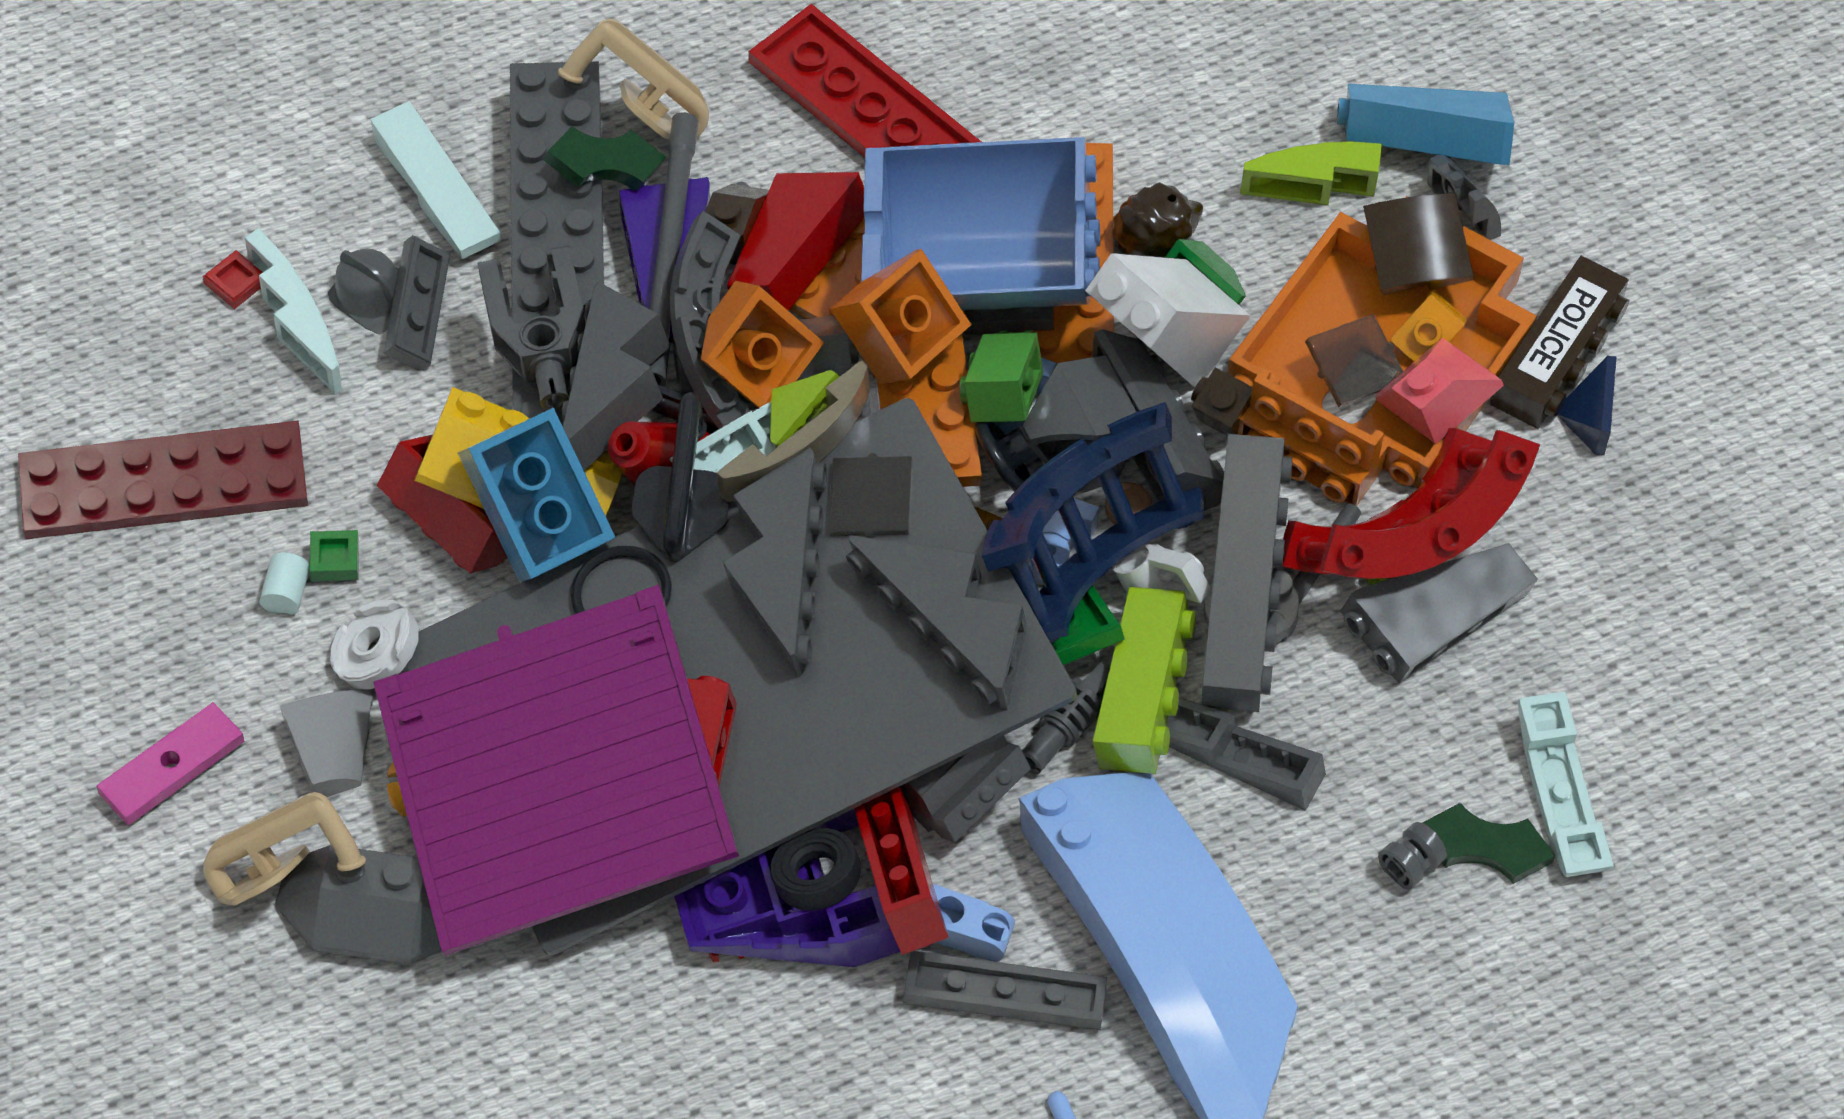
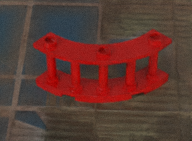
[1282,428,1541,579]

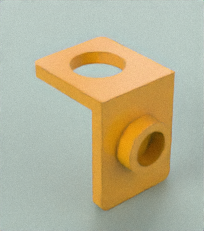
[1391,290,1467,361]

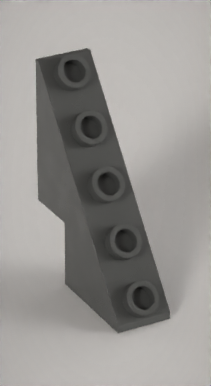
[562,282,670,470]
[723,447,827,677]
[846,535,1027,710]

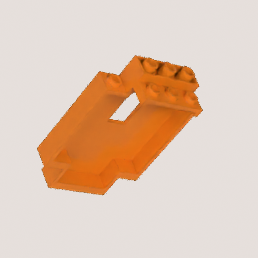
[1227,196,1537,506]

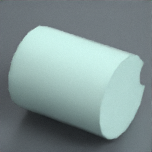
[259,552,310,616]

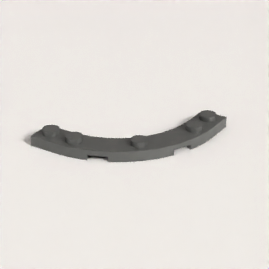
[670,211,758,429]

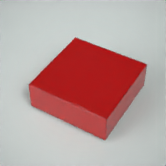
[202,250,263,310]

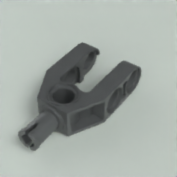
[477,245,585,410]

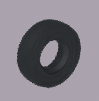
[771,828,861,910]

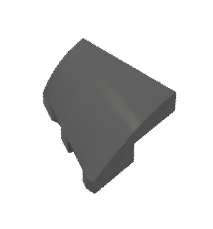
[1427,155,1501,240]

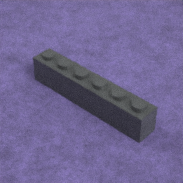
[1202,434,1293,712]

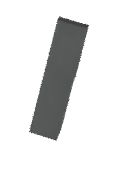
[1167,697,1326,811]

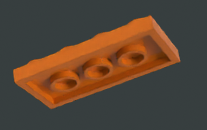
[873,334,982,487]

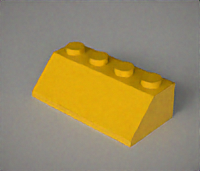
[414,387,622,516]

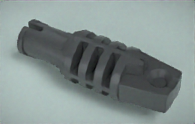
[1022,662,1110,774]

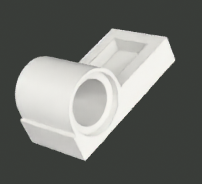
[1112,543,1212,603]

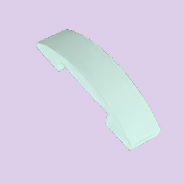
[1517,691,1614,877]

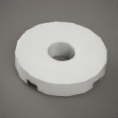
[330,600,419,689]

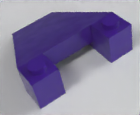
[674,809,900,967]

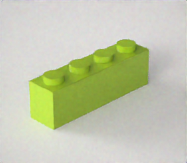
[1093,587,1196,774]

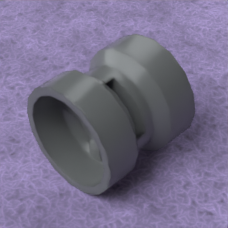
[1378,822,1447,890]

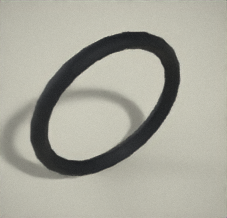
[571,546,672,614]

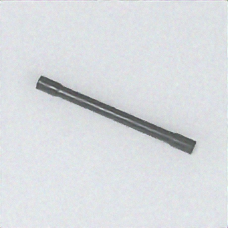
[649,112,699,386]

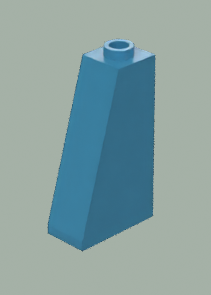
[1337,83,1514,165]

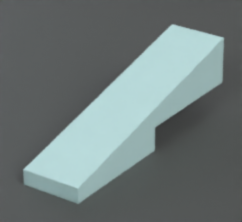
[370,101,502,259]

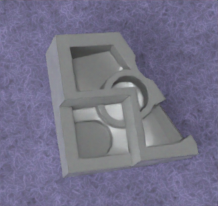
[280,689,373,797]

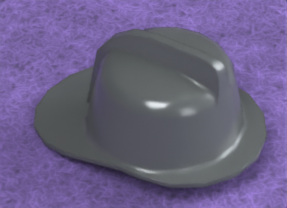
[328,249,399,335]

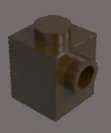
[1191,367,1252,436]

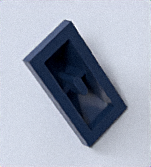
[1557,355,1617,456]

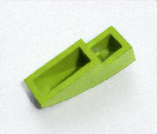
[1240,142,1382,205]

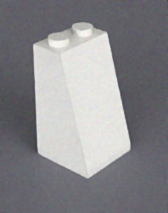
[1085,253,1251,387]

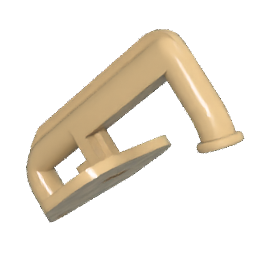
[557,19,709,140]
[203,792,366,906]

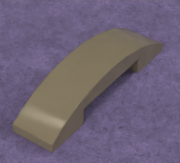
[717,360,870,502]

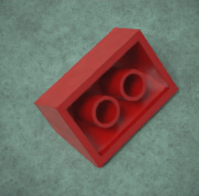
[376,435,508,574]

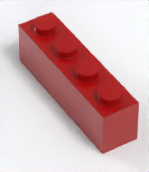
[854,786,949,955]

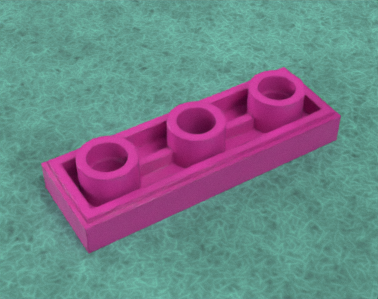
[96,702,245,826]

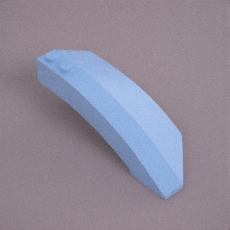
[1019,772,1298,1119]

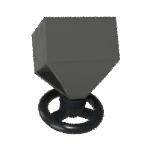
[975,355,1136,492]

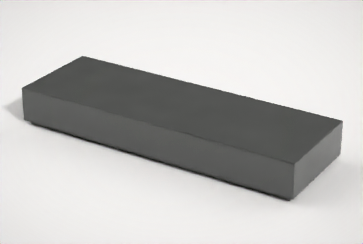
[383,235,451,371]

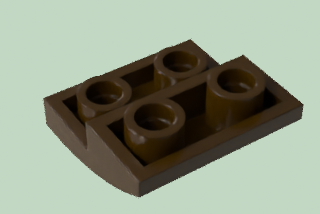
[1363,193,1474,295]

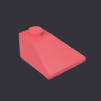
[1375,338,1504,444]

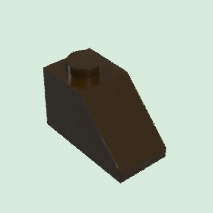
[706,184,769,265]

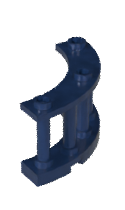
[981,402,1204,643]

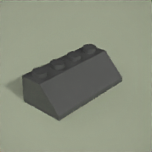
[1092,329,1224,511]

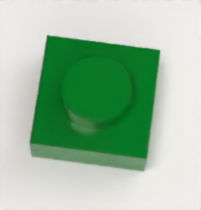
[310,530,359,581]

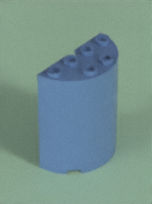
[861,137,1100,311]

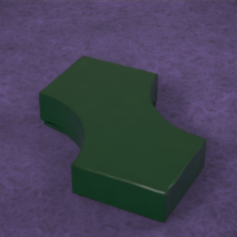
[543,126,666,191]
[1422,802,1555,884]

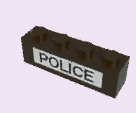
[1490,255,1630,429]

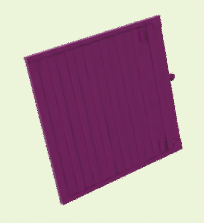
[373,584,739,956]

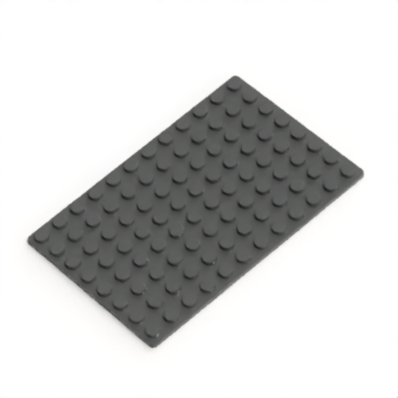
[406,398,1077,955]

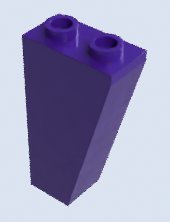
[619,177,710,343]

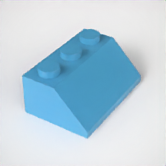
[458,408,616,582]

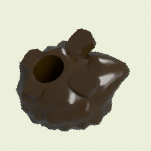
[1112,182,1203,258]

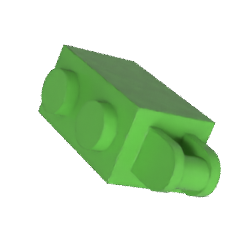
[960,329,1044,422]

